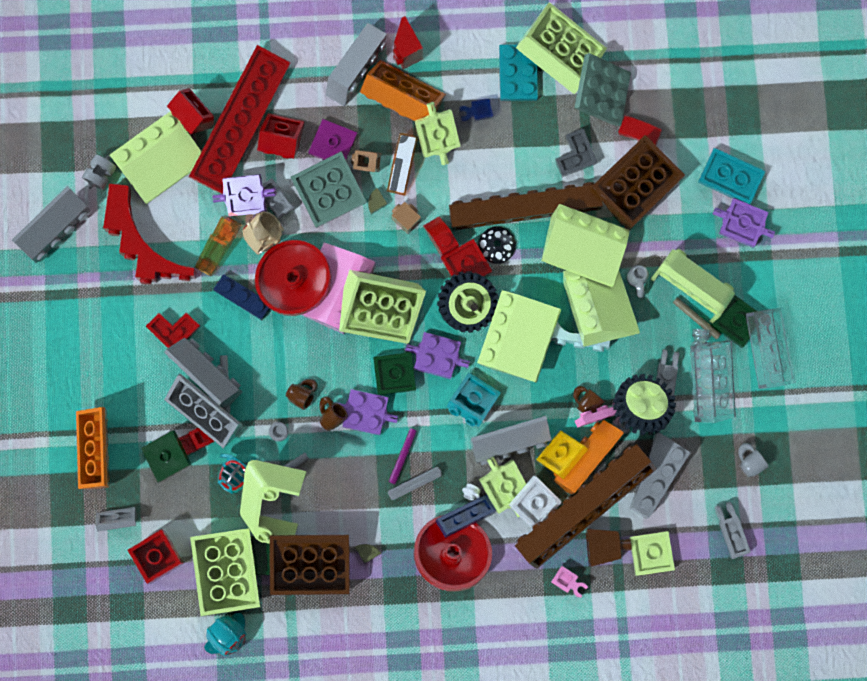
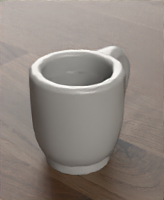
[627,265,649,298]
[738,443,769,478]

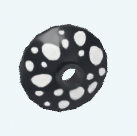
[478,227,516,264]

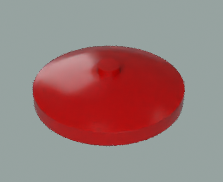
[255,240,331,316]
[414,515,492,592]

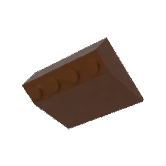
[592,135,685,230]
[270,534,350,595]

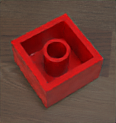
[127,529,184,584]

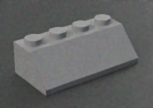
[12,186,91,263]
[164,338,242,409]
[164,374,243,448]
[470,416,551,466]

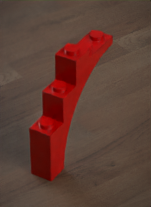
[103,184,197,285]

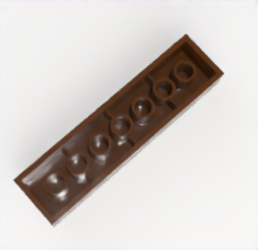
[515,444,657,569]

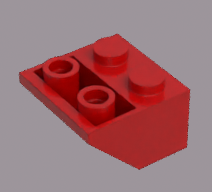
[167,88,214,134]

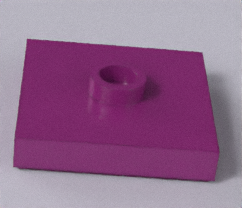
[308,119,357,160]

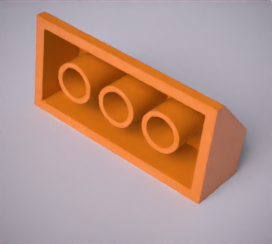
[360,60,446,121]
[76,407,109,489]
[553,420,624,495]

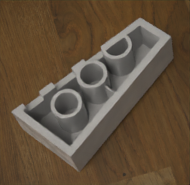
[325,23,387,106]
[630,433,690,519]

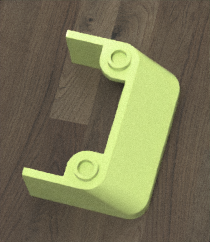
[651,249,735,323]
[240,460,306,544]

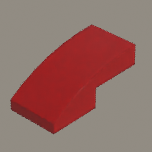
[618,116,662,145]
[179,428,215,456]

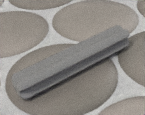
[388,467,442,500]

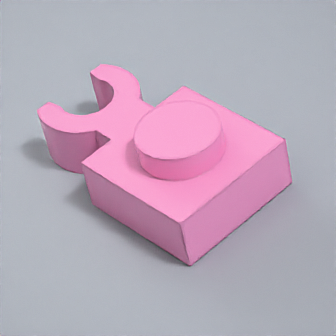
[551,566,588,598]

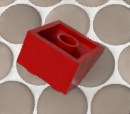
[393,16,423,70]
[257,113,305,159]

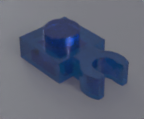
[459,98,493,122]

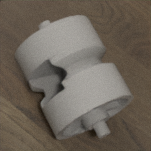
[82,154,117,190]

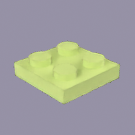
[629,531,675,576]

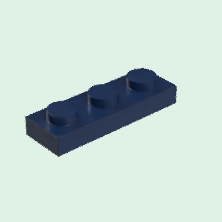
[213,274,270,321]
[436,494,496,538]

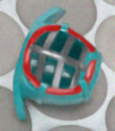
[217,454,247,494]
[204,613,247,656]

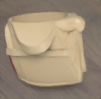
[242,211,284,255]

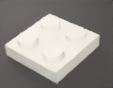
[509,476,562,528]

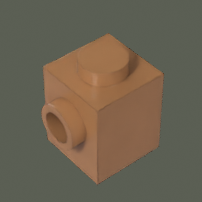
[391,202,421,234]

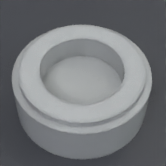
[269,422,289,442]

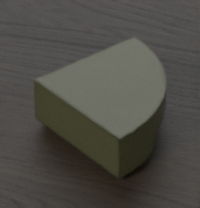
[368,188,387,214]
[355,544,381,563]

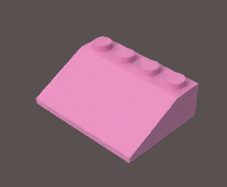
[302,243,376,334]

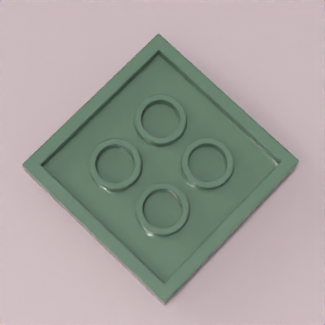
[574,53,631,126]
[291,152,367,228]

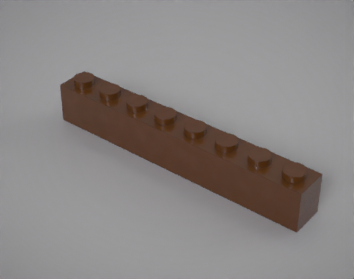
[449,182,603,231]

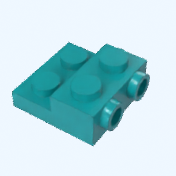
[446,372,501,427]

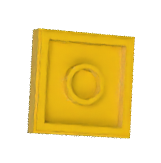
[536,430,588,479]

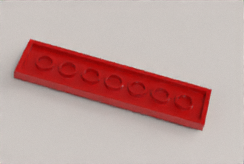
[188,45,291,194]

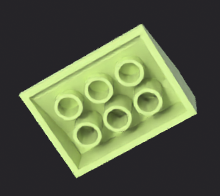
[516,2,607,94]
[110,111,201,205]
[541,204,630,287]
[339,270,426,344]
[563,270,640,347]
[477,290,561,383]
[190,528,260,616]

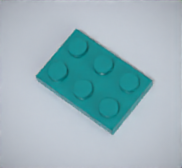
[499,45,538,101]
[698,148,766,205]

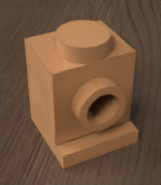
[351,150,381,172]

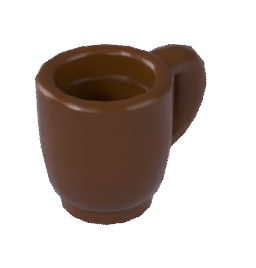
[286,379,318,410]
[573,386,605,413]
[319,396,348,431]

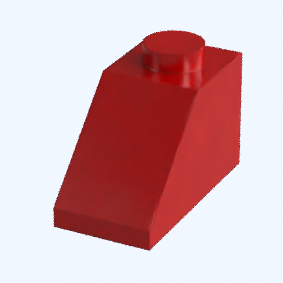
[423,217,459,257]

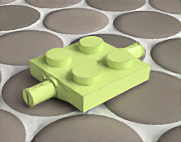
[415,102,461,165]
[479,456,526,517]

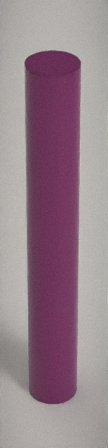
[388,428,417,485]

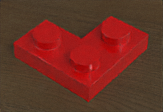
[146,313,201,348]

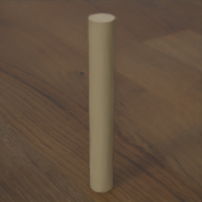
[673,297,721,340]

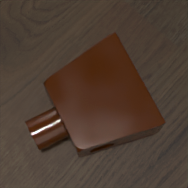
[585,529,632,567]

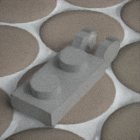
[656,350,679,396]
[715,502,751,559]

